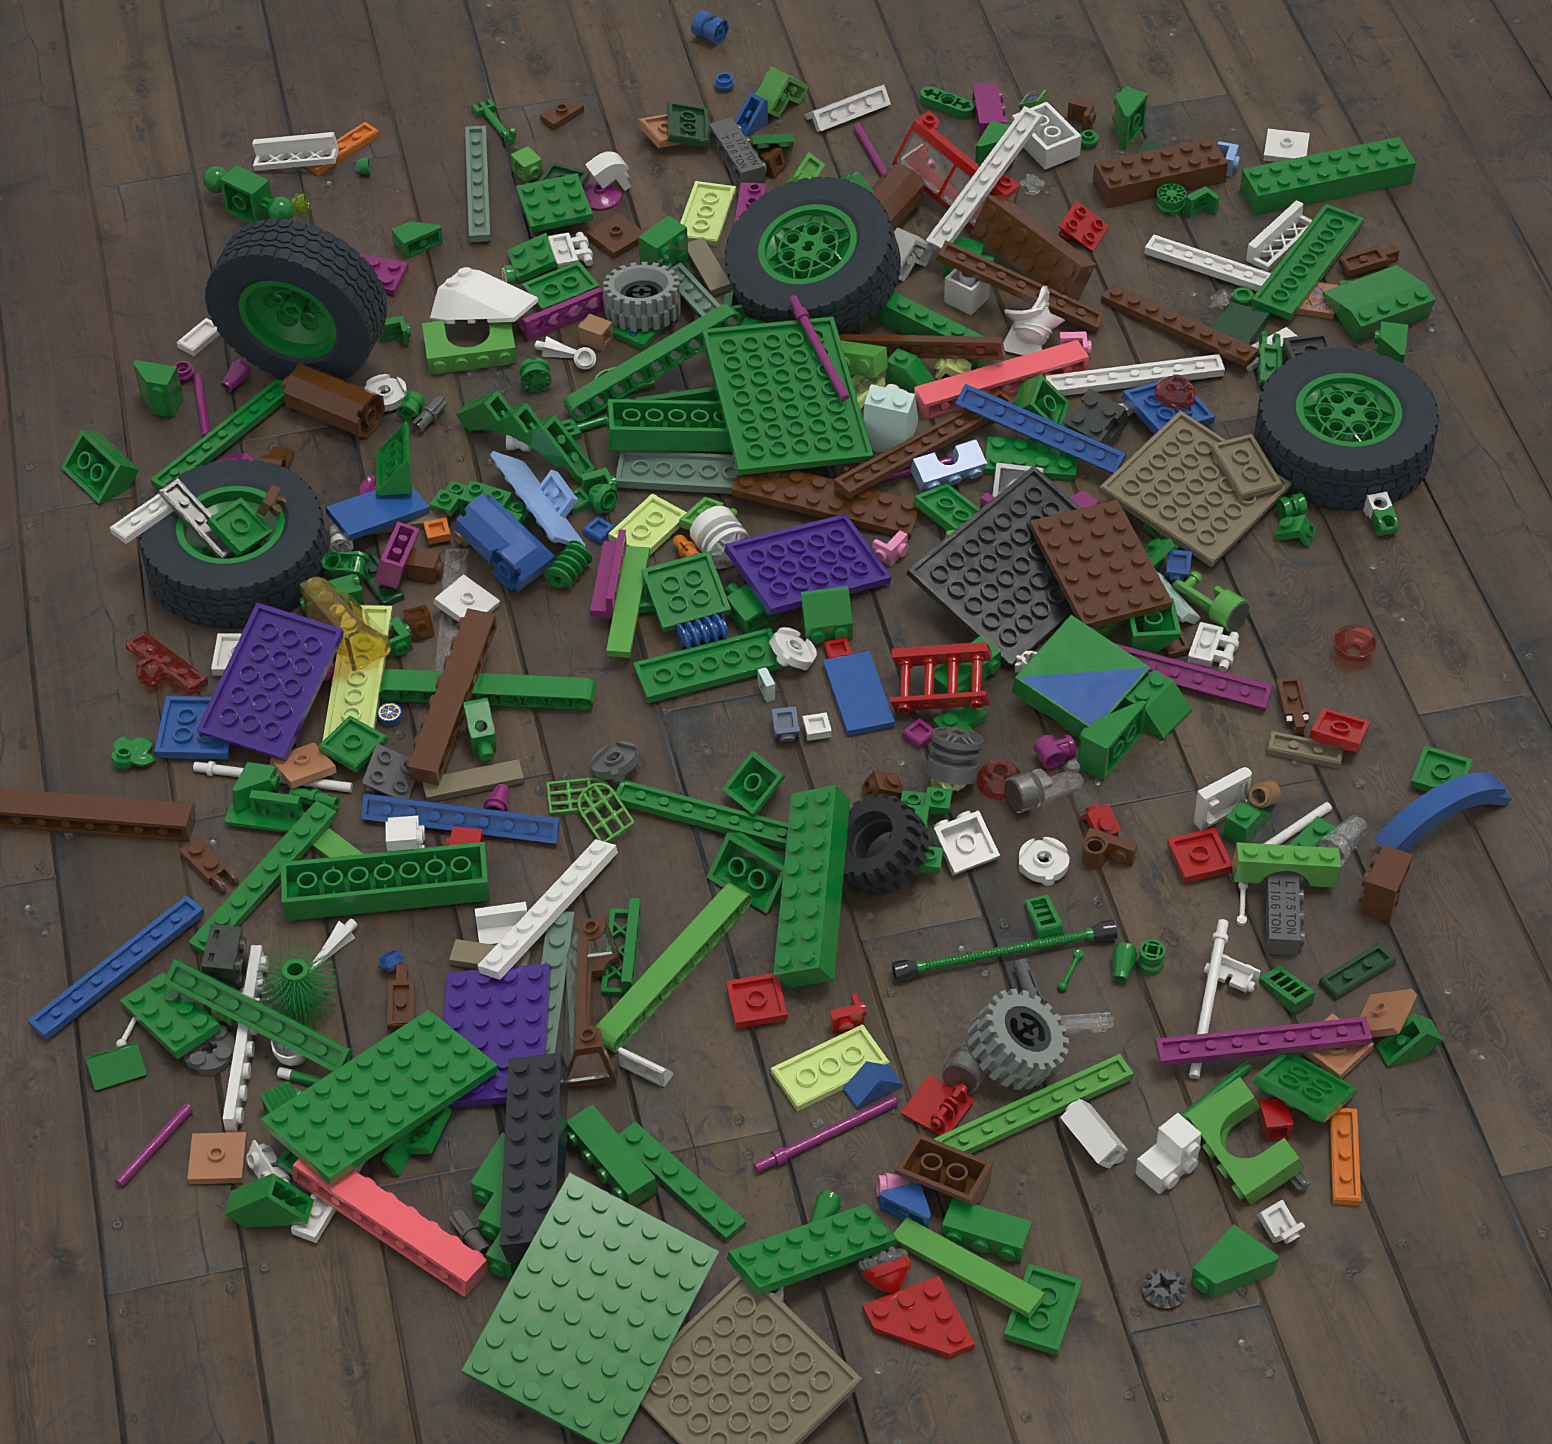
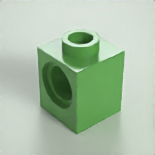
[510,146,543,183]

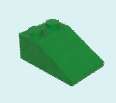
[1078,700,1146,781]

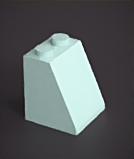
[863,384,918,454]

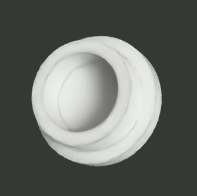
[574,347,596,370]

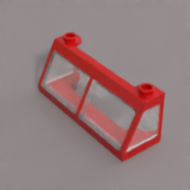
[892,111,1020,230]

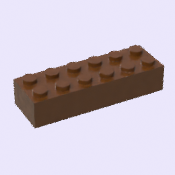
[1093,137,1228,208]
[970,195,1096,301]

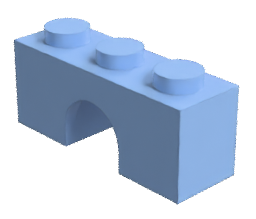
[910,440,987,493]

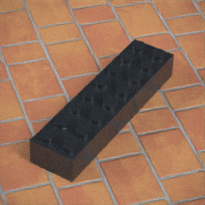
[500,1052,569,1263]

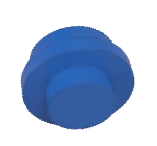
[714,72,735,91]
[378,950,404,972]

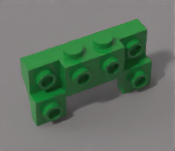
[429,480,534,525]
[889,787,952,874]

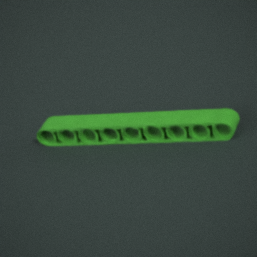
[596,883,753,1053]

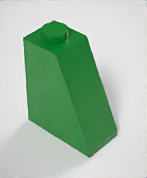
[224,1173,314,1228]
[1191,1225,1279,1298]

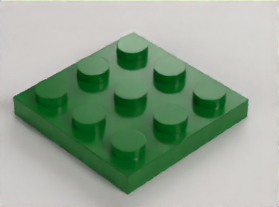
[516,173,593,233]
[641,551,731,632]
[1253,1053,1357,1123]

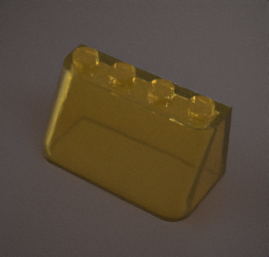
[299,577,391,672]

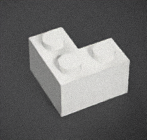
[894,227,936,281]
[386,816,425,852]
[1136,1113,1202,1194]

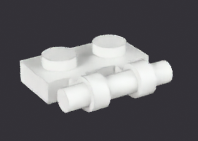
[548,232,593,269]
[1187,622,1239,672]

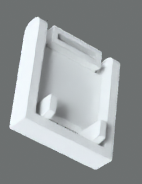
[1193,767,1252,831]

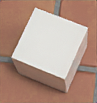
[944,269,990,315]

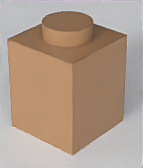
[577,314,613,352]

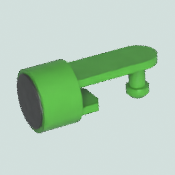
[1173,571,1250,632]

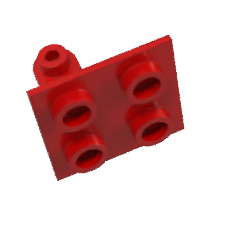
[1058,201,1110,252]
[900,1075,975,1135]

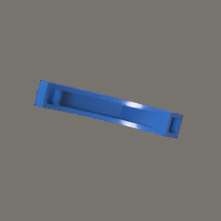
[1374,772,1512,853]

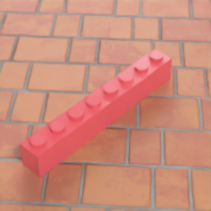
[914,340,1089,420]
[293,1159,487,1297]

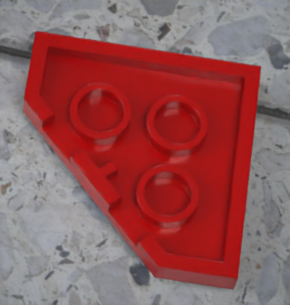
[862,1276,975,1359]

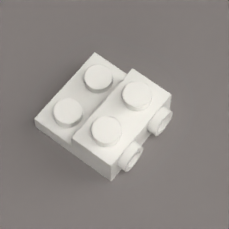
[930,811,1000,876]

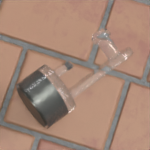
[1004,760,1084,813]
[942,1026,988,1094]

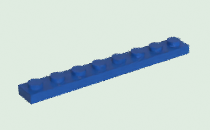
[955,383,1127,474]
[361,794,561,844]
[28,895,205,1041]

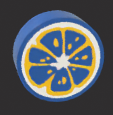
[377,703,402,727]

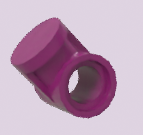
[1033,734,1076,770]

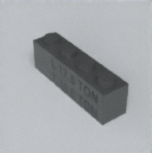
[709,117,767,186]
[1265,871,1305,956]

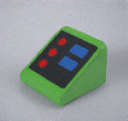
[1019,90,1047,109]

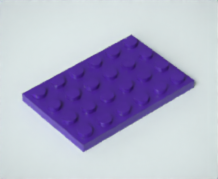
[724,514,892,615]
[197,603,345,762]
[443,963,551,1108]

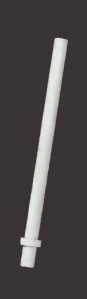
[193,761,353,793]
[1189,919,1229,1079]

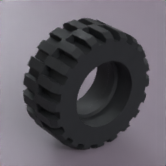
[843,794,929,896]

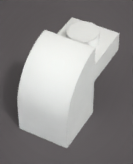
[585,152,631,191]

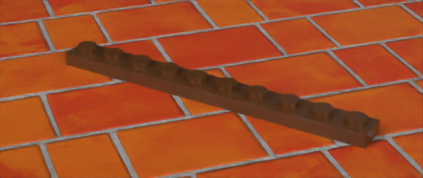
[833,390,1015,499]

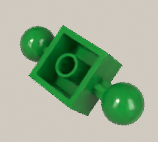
[203,165,295,223]

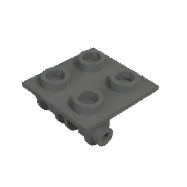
[361,743,415,799]

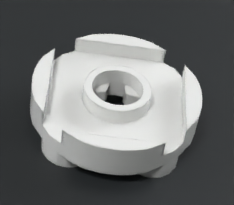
[364,374,407,412]
[769,627,817,670]
[1019,837,1069,886]

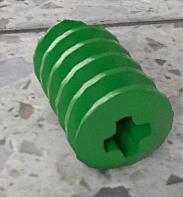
[544,540,593,589]

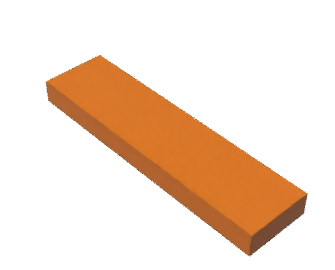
[304,122,380,176]
[1329,1108,1361,1206]

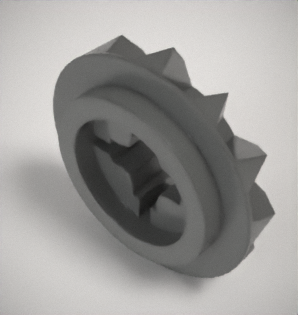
[1142,1266,1187,1308]

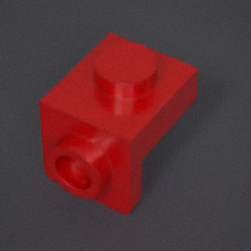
[1080,802,1121,835]
[830,993,867,1034]

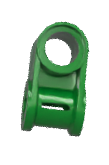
[321,551,370,582]

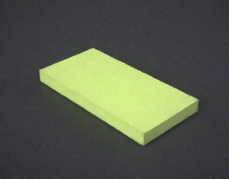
[680,181,736,247]
[771,1024,890,1112]

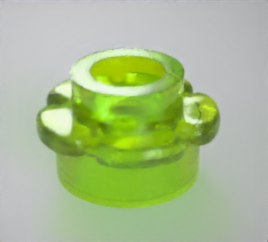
[292,193,310,213]

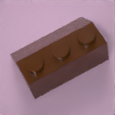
[895,1133,993,1204]

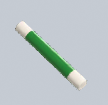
[277,1067,323,1086]

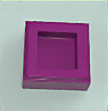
[902,718,934,750]

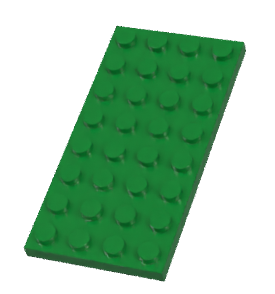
[261,1010,498,1185]

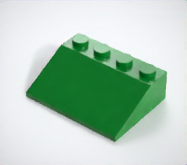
[1322,265,1436,343]

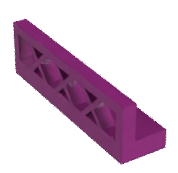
[517,287,604,342]
[590,529,627,618]

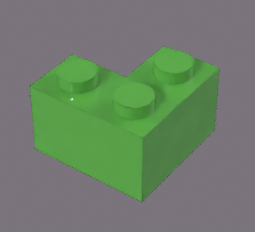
[755,66,809,118]

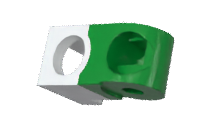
[1363,492,1399,537]

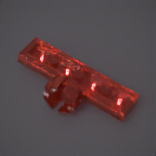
[125,631,208,695]

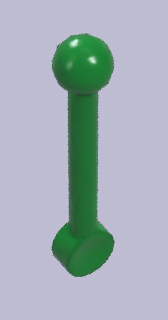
[1057,949,1084,992]

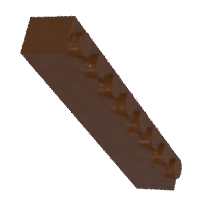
[406,608,497,786]
[0,788,196,842]

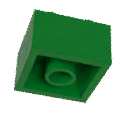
[638,216,689,269]

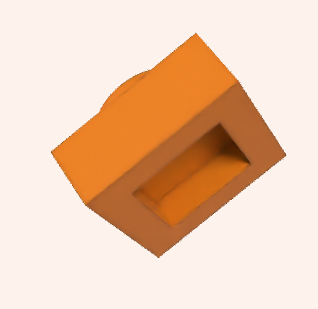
[423,518,451,544]

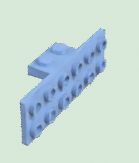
[490,451,586,546]

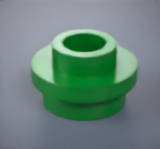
[1080,130,1099,149]

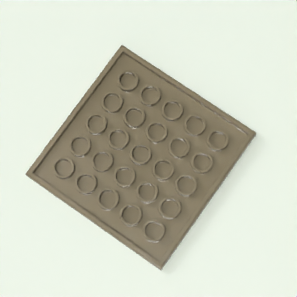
[1099,411,1292,567]
[640,1275,863,1444]

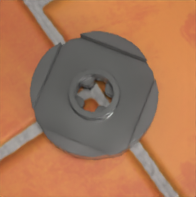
[591,741,641,782]
[183,1025,235,1076]

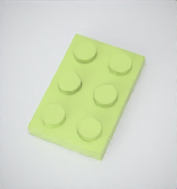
[608,494,687,555]

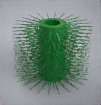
[256,942,339,1031]

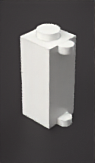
[1060,1099,1128,1169]

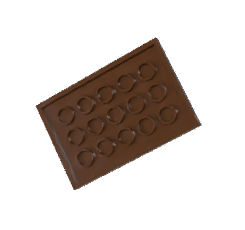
[1029,500,1173,628]

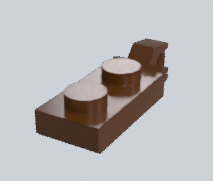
[1339,245,1400,277]
[1276,677,1309,736]
[387,964,415,1031]

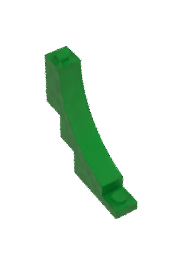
[455,390,595,483]

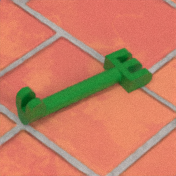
[471,99,516,146]
[561,398,630,441]

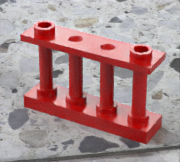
[890,642,992,713]

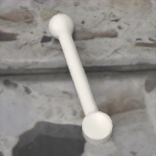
[1236,882,1248,926]
[116,1017,137,1047]

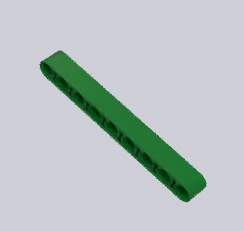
[564,304,743,421]
[379,669,596,710]

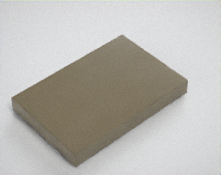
[1210,434,1283,500]

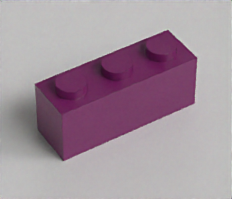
[972,83,1008,140]
[374,521,420,589]

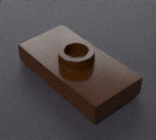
[540,96,584,130]

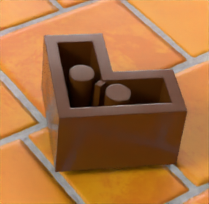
[1358,845,1413,923]

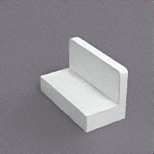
[475,902,527,945]

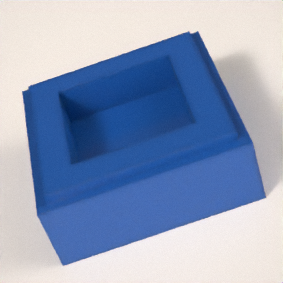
[583,516,615,545]

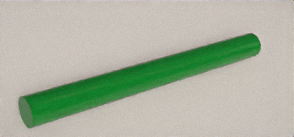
[1181,1061,1252,1122]

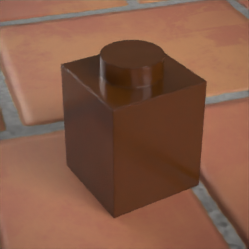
[406,547,444,584]

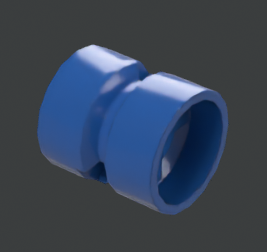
[691,10,729,45]

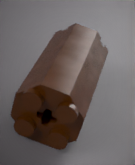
[871,164,924,231]
[282,363,385,438]

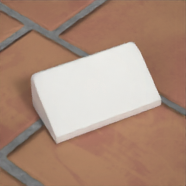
[618,1047,673,1087]

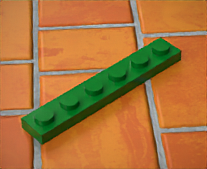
[618,1122,746,1243]

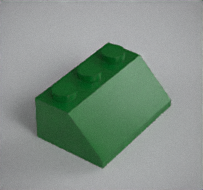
[61,429,139,504]
[706,833,785,914]

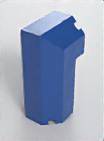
[454,494,555,591]

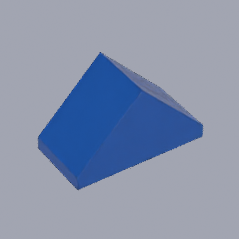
[735,91,768,137]
[843,1061,903,1110]
[880,1183,931,1229]

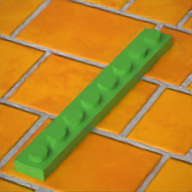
[934,1054,1134,1154]

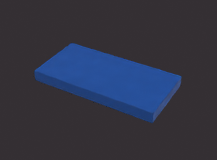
[326,486,430,541]
[823,651,895,736]

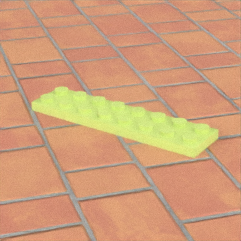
[323,605,393,740]

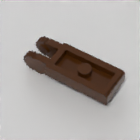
[179,836,240,893]

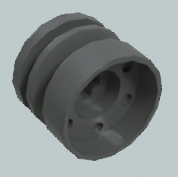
[925,727,984,785]

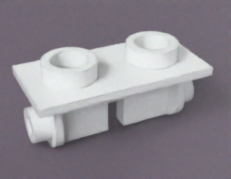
[1204,950,1260,993]
[246,1140,290,1184]

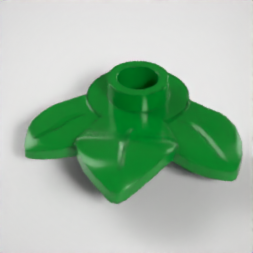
[111,736,156,769]

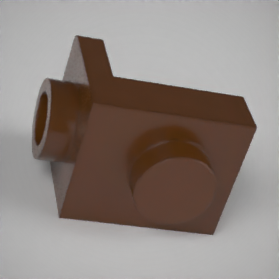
[1067,98,1096,131]
[862,770,903,799]

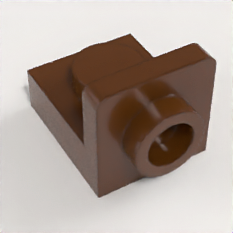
[403,605,435,641]

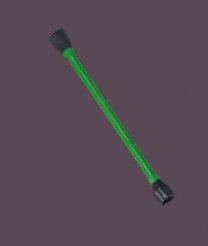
[892,919,1118,982]

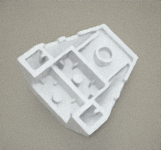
[430,267,538,324]

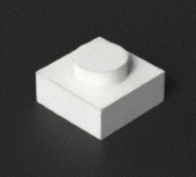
[803,712,831,741]

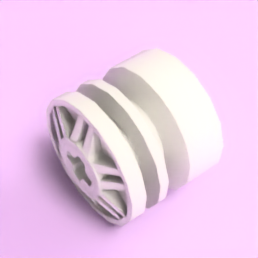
[690,506,751,569]

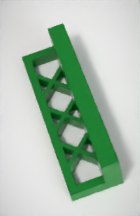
[601,898,641,997]

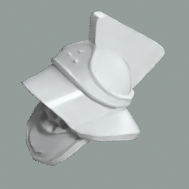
[1003,286,1065,355]

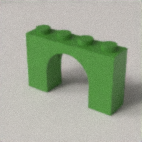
[422,320,517,375]
[1187,1077,1305,1206]

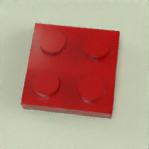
[1309,708,1370,752]
[1167,828,1233,883]
[726,973,787,1029]

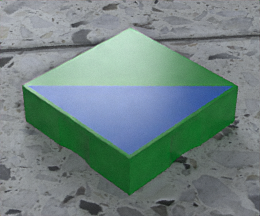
[1011,615,1150,738]

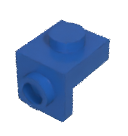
[1165,549,1192,583]

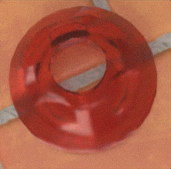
[1155,374,1196,409]
[1333,624,1378,662]
[977,760,1021,800]

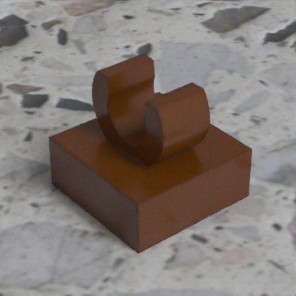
[759,147,786,177]
[256,484,287,517]

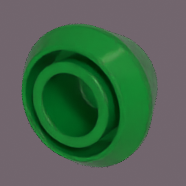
[588,483,618,514]

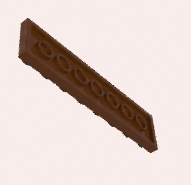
[731,469,920,540]

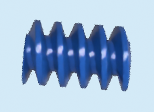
[676,613,728,649]

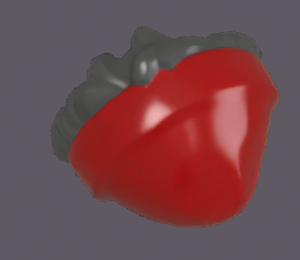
[857,1247,912,1293]

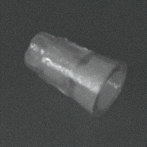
[1315,815,1368,868]

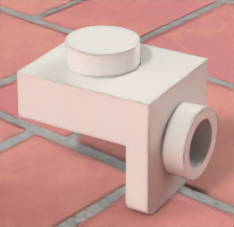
[1257,1200,1305,1244]

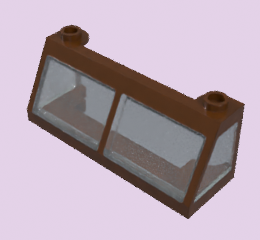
[563,916,620,1088]

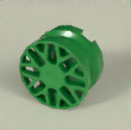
[1156,183,1187,216]
[519,357,551,392]

